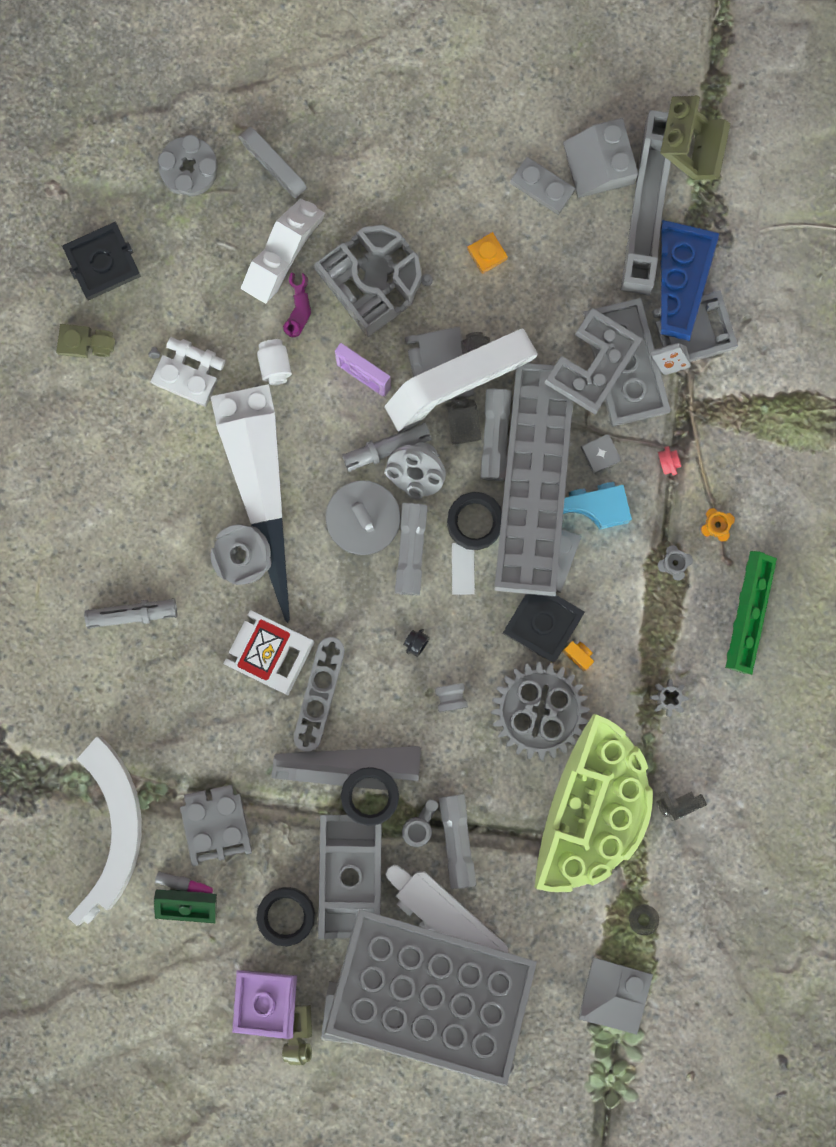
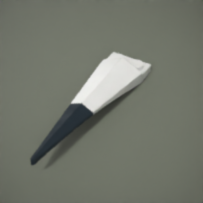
[210,384,290,623]

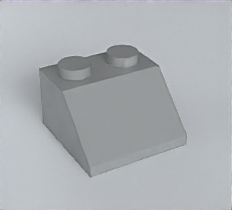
[563,118,638,198]

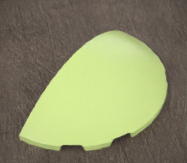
[535,714,653,892]

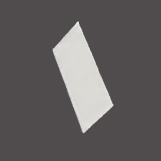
[452,543,475,595]

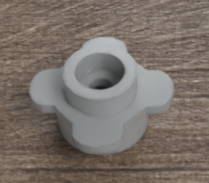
[658,545,693,581]

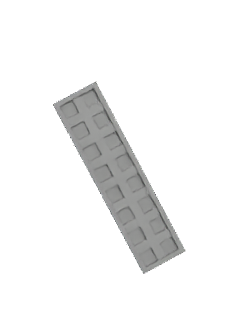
[495,363,573,596]

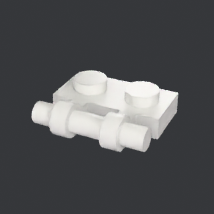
[150,337,225,407]

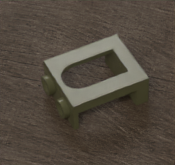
[660,95,730,180]

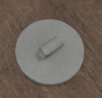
[326,481,400,555]

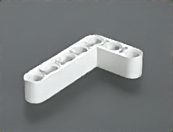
[385,329,538,433]

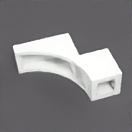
[241,198,325,304]

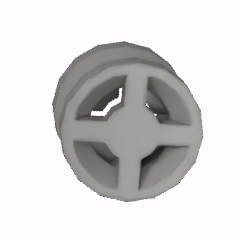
[435,683,468,712]

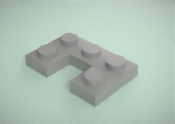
[545,308,643,415]

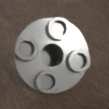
[385,442,446,500]

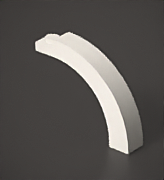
[68,736,142,926]

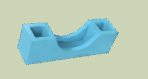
[563,482,632,530]

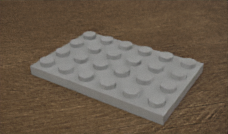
[324,909,537,1086]

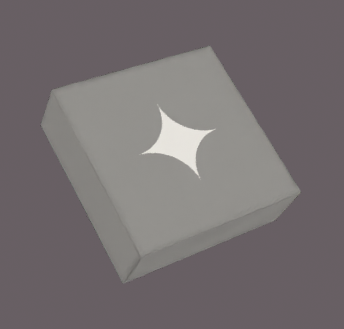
[581,434,621,474]

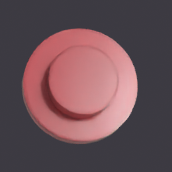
[658,446,682,476]

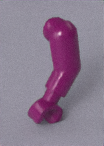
[283,272,311,337]

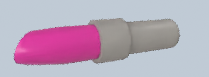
[155,871,213,893]

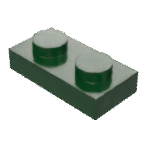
[154,889,217,924]

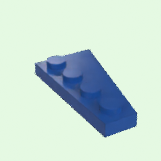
[661,220,719,341]

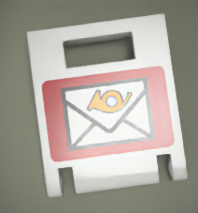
[223,610,315,695]

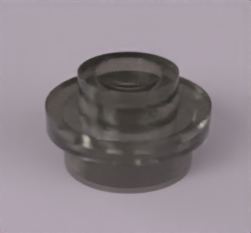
[629,904,659,935]

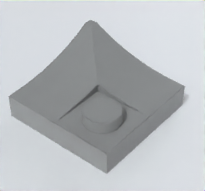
[579,957,653,1035]

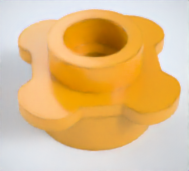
[701,508,735,542]

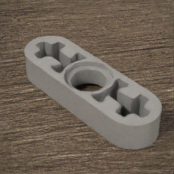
[239,127,307,198]

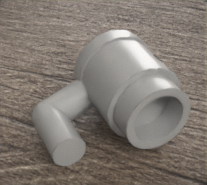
[402,799,438,847]

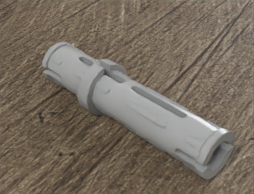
[342,422,432,472]
[84,598,177,629]

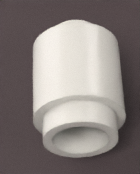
[257,339,292,385]

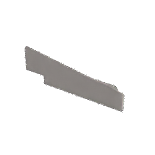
[271,746,421,790]

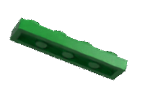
[725,551,777,675]

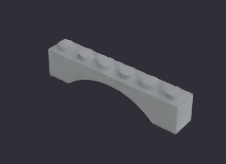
[620,110,671,295]

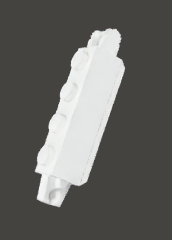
[385,864,508,953]

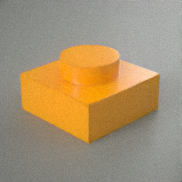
[467,232,508,274]
[562,641,595,672]

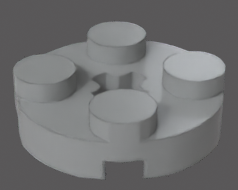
[158,135,218,196]
[210,525,272,585]

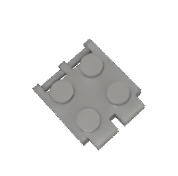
[180,785,252,866]

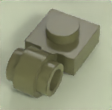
[56,324,115,358]
[282,1005,312,1065]

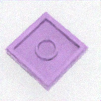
[335,343,391,397]
[232,970,297,1039]

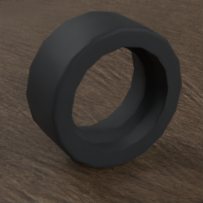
[447,492,502,550]
[341,767,399,826]
[256,887,315,947]

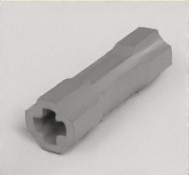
[480,389,511,481]
[395,503,428,596]
[439,794,476,889]

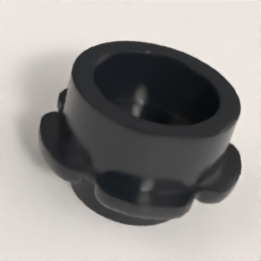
[403,629,430,657]

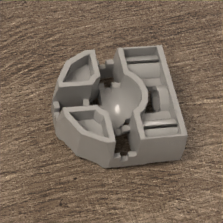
[314,225,421,337]

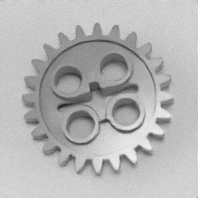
[491,662,590,760]

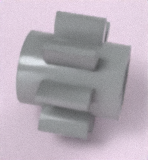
[650,679,689,717]

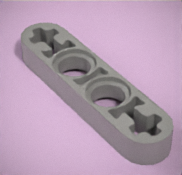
[294,637,345,752]

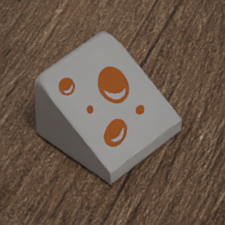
[651,342,691,375]

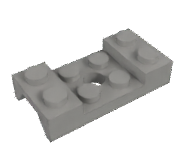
[318,815,382,939]

